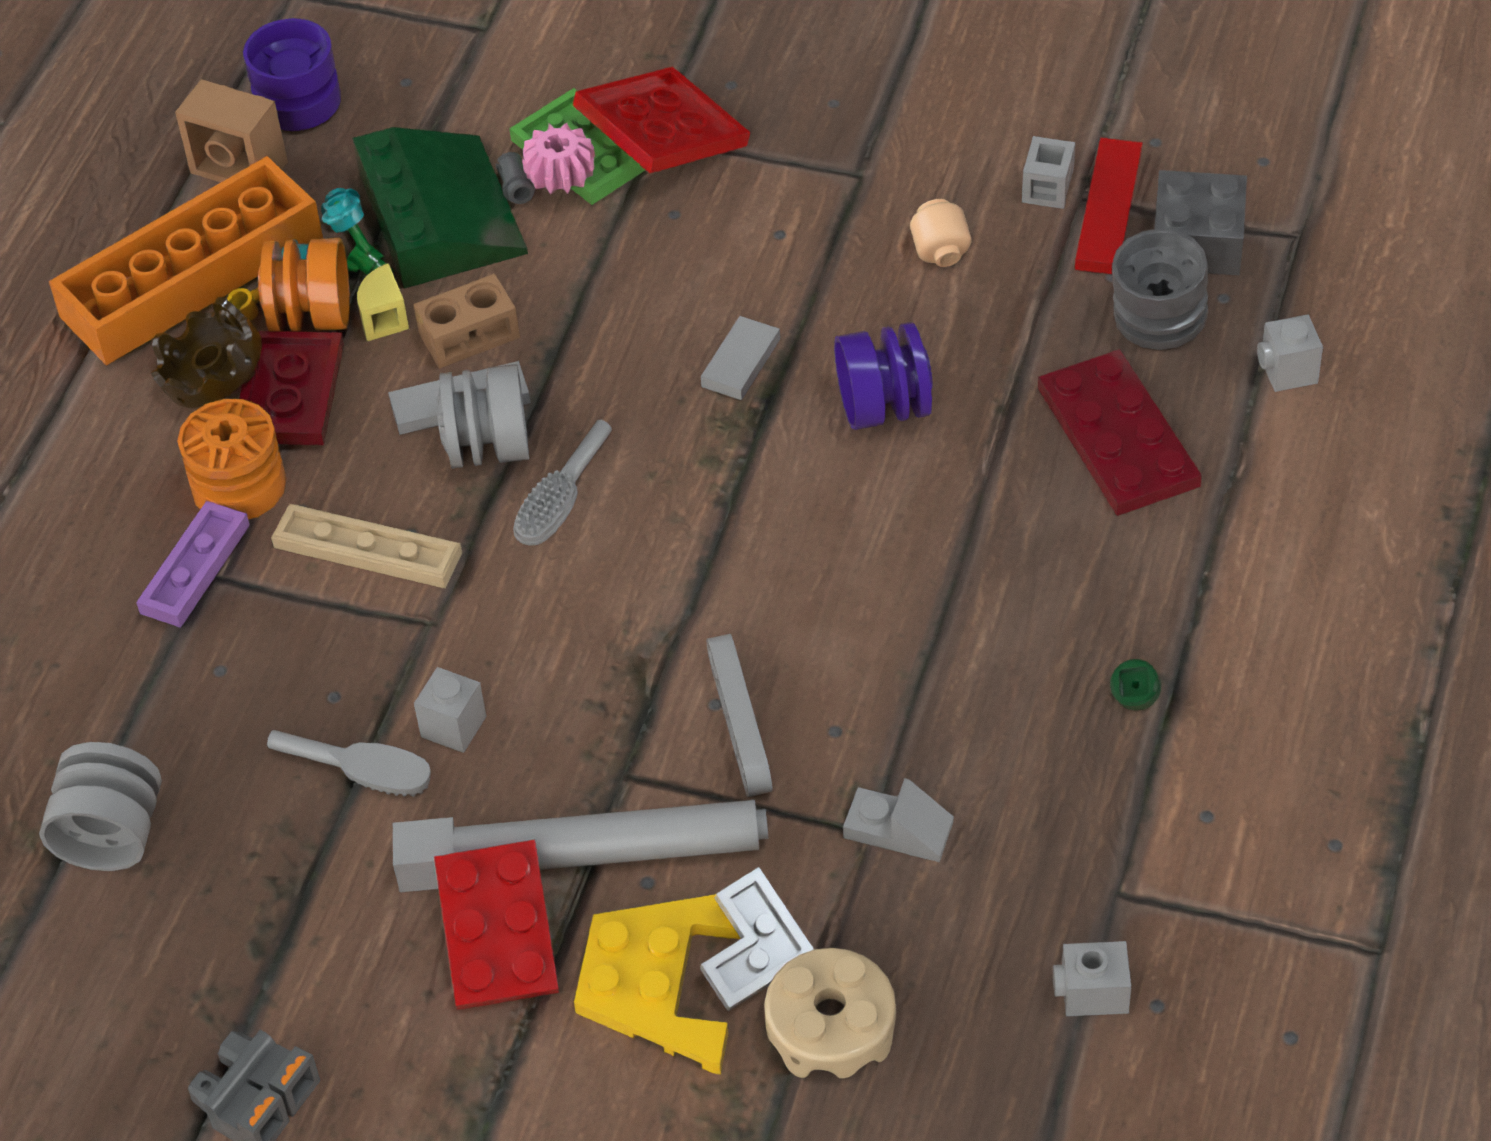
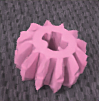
[522,123,595,195]

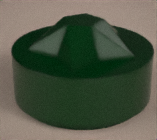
[1110,659,1162,711]

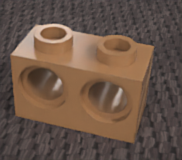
[413,274,520,369]

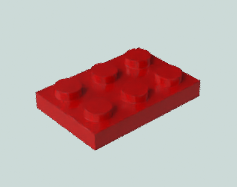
[434,839,560,1010]

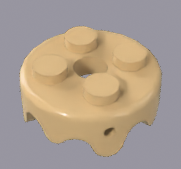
[764,948,896,1078]

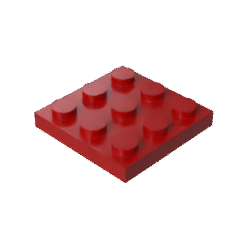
[573,66,751,173]

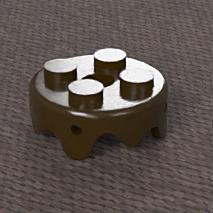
[151,297,262,408]

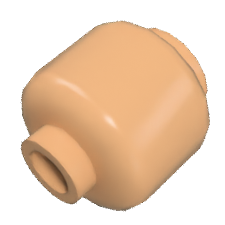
[910,199,972,267]

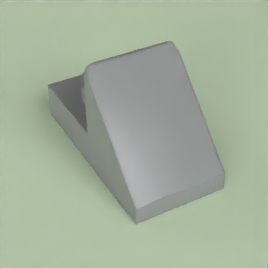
[843,778,954,862]

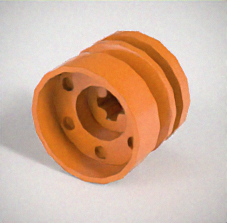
[258,238,350,332]
[177,399,287,520]

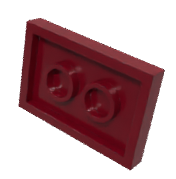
[239,331,344,445]

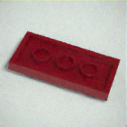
[1038,349,1202,516]

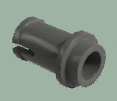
[496,152,535,204]

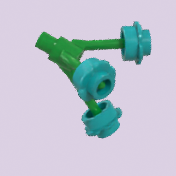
[282,188,395,275]

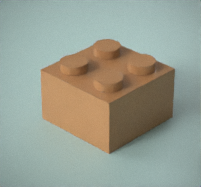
[175,79,288,182]

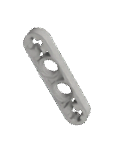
[706,634,773,797]

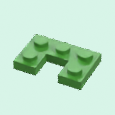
[509,88,645,205]

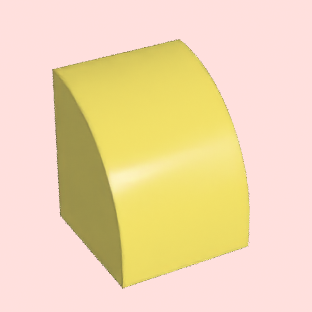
[357,263,409,341]

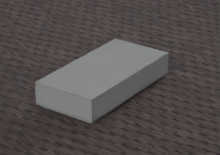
[701,316,780,400]

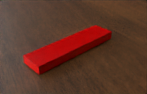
[1075,137,1143,274]

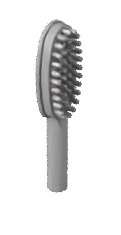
[513,420,612,546]
[267,730,431,797]

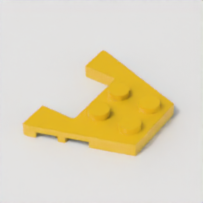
[574,894,741,1074]

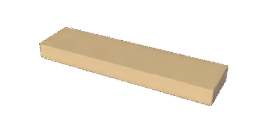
[271,503,462,588]

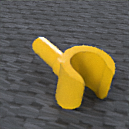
[227,287,260,320]

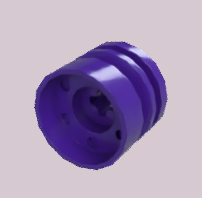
[834,322,933,430]

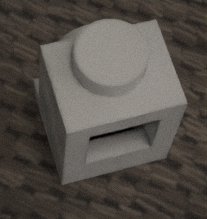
[1022,136,1075,209]

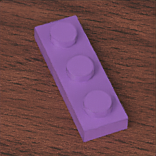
[136,501,250,628]

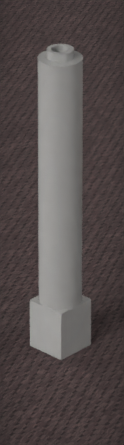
[393,800,768,892]

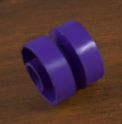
[243,18,341,131]

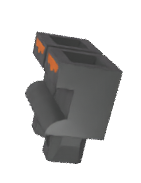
[188,1029,321,1141]

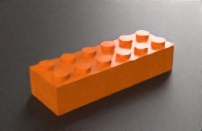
[49,156,323,366]

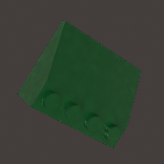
[352,127,528,289]

